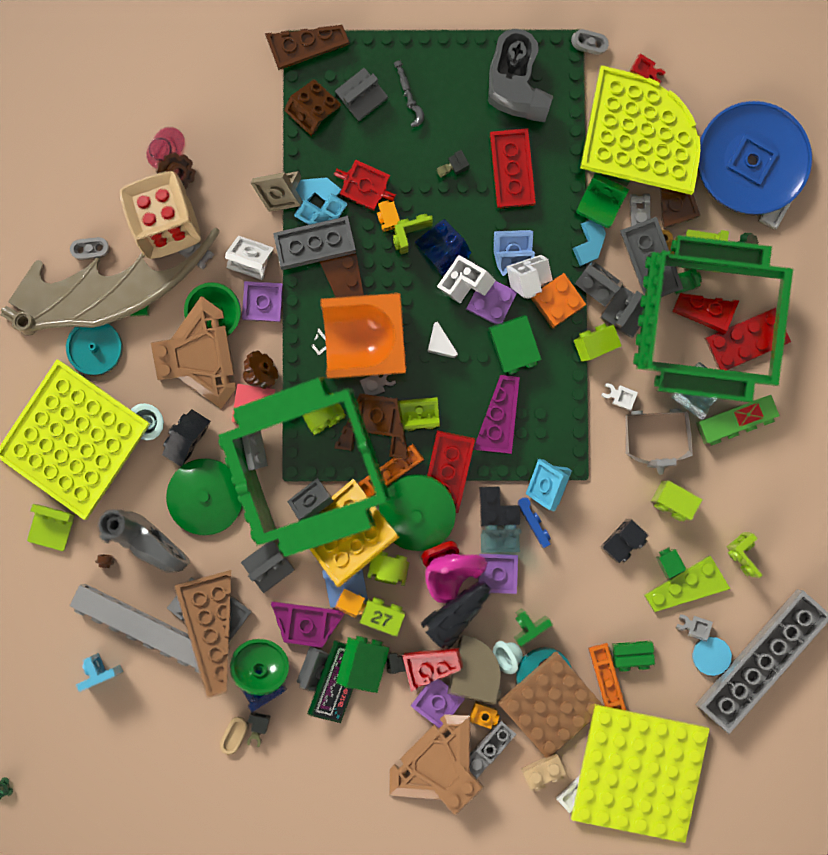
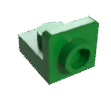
[675,269,702,295]

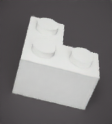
[437,255,496,303]
[506,255,553,298]

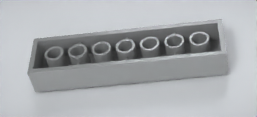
[695,589,828,734]

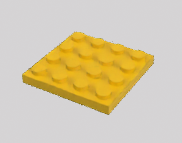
[310,479,399,587]

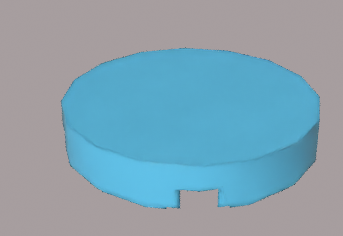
[692,637,732,676]

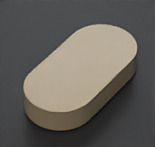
[220,717,248,755]

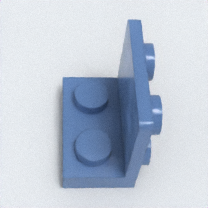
[322,569,368,608]

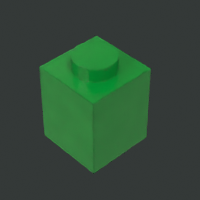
[656,547,687,579]

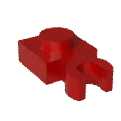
[630,53,666,83]

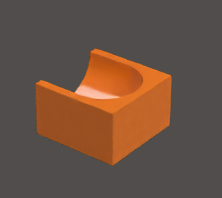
[321,293,406,378]

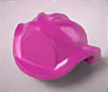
[425,554,487,603]

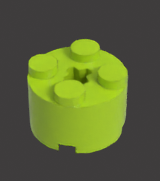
[302,393,346,435]
[367,552,410,586]

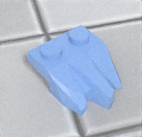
[494,230,535,276]

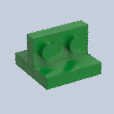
[514,608,553,647]

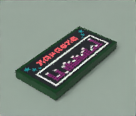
[307,640,353,723]

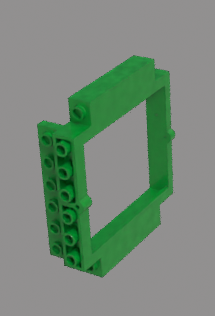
[633,235,793,402]
[218,377,391,557]

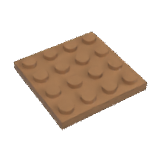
[498,651,603,758]

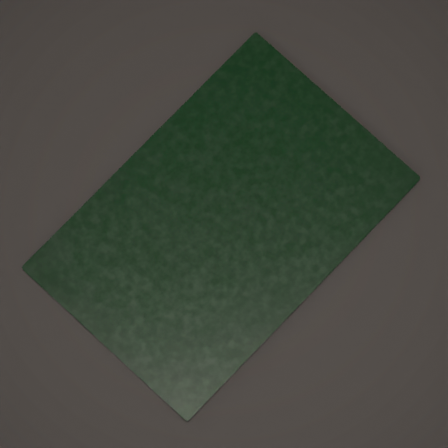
[282,29,589,481]

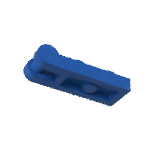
[518,498,551,548]

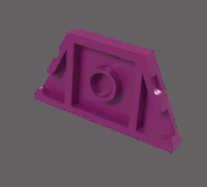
[271,601,345,647]

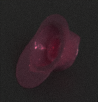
[146,127,184,168]

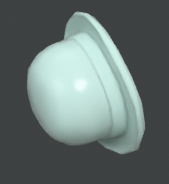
[131,403,164,441]
[493,641,523,674]

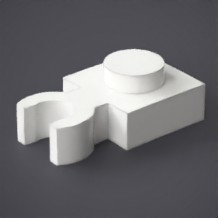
[601,383,638,411]

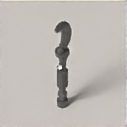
[394,60,424,127]

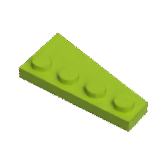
[644,556,731,612]

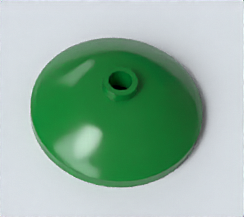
[184,282,241,336]
[230,639,289,695]

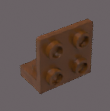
[284,80,341,136]

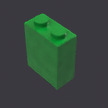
[488,315,541,374]
[336,636,390,693]

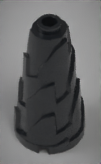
[421,581,491,649]

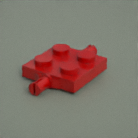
[334,160,396,211]

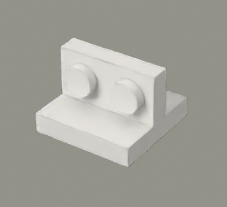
[225,236,274,280]

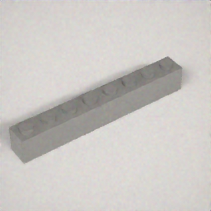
[70,584,199,673]

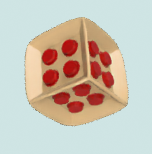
[120,172,201,259]

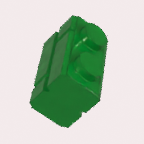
[612,640,655,671]

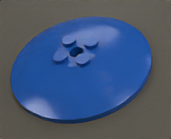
[698,101,812,215]

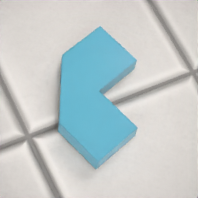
[296,178,341,201]
[294,193,347,225]
[573,220,606,266]

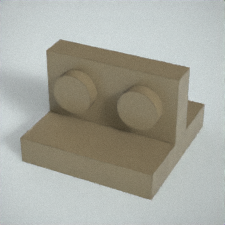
[251,171,303,212]

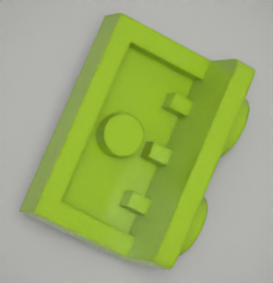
[399,397,440,431]

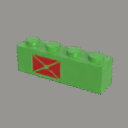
[696,395,780,446]

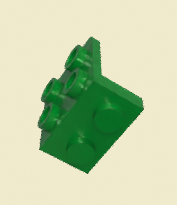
[576,173,629,228]

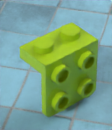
[393,214,433,254]

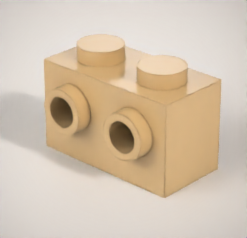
[521,753,566,791]

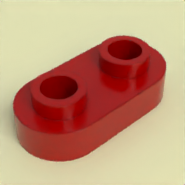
[421,541,460,567]

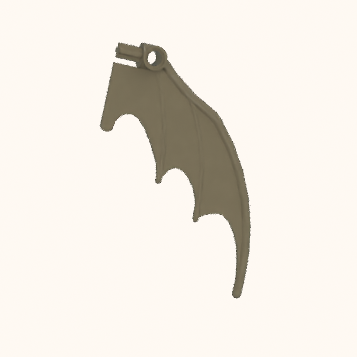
[0,228,219,336]

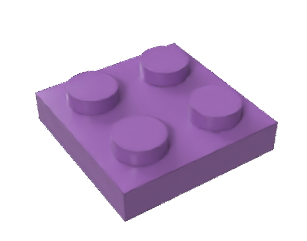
[242,281,283,322]
[466,281,517,325]
[478,554,518,594]
[411,679,465,728]

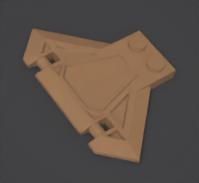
[151,296,236,409]
[390,714,484,815]

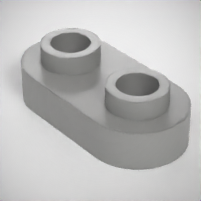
[571,29,609,55]
[70,237,109,260]

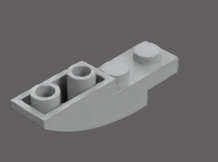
[470,721,516,779]

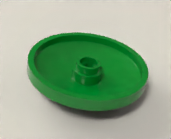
[166,458,243,535]
[379,474,456,551]

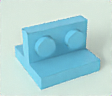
[526,459,572,511]
[76,653,123,692]

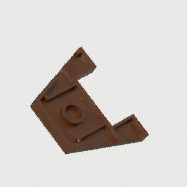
[334,394,409,459]

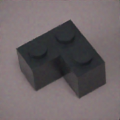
[162,409,211,467]
[479,487,520,526]
[600,519,649,563]

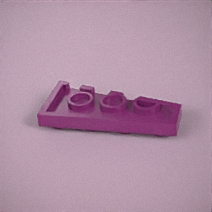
[473,375,520,454]

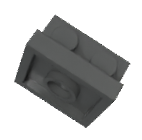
[335,68,388,122]
[575,261,623,307]
[600,286,643,338]
[287,478,334,521]
[241,541,295,593]
[297,646,329,692]

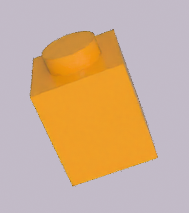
[335,588,366,618]

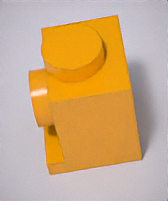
[377,201,400,232]
[470,701,500,729]

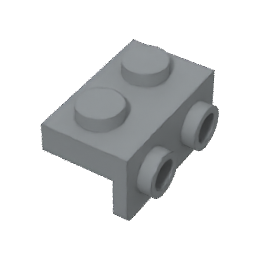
[242,430,268,470]

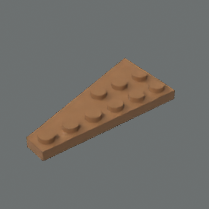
[175,570,231,698]

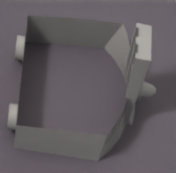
[626,409,693,475]

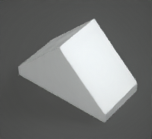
[428,322,458,358]

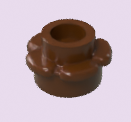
[95,554,114,568]

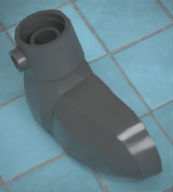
[488,29,553,122]
[98,510,190,573]

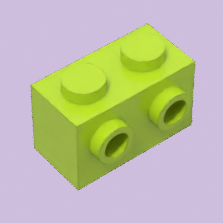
[574,323,622,361]

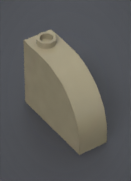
[447,635,501,705]

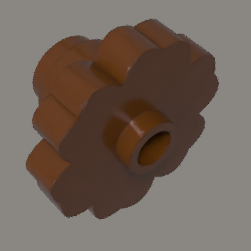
[156,152,196,189]
[243,350,278,389]

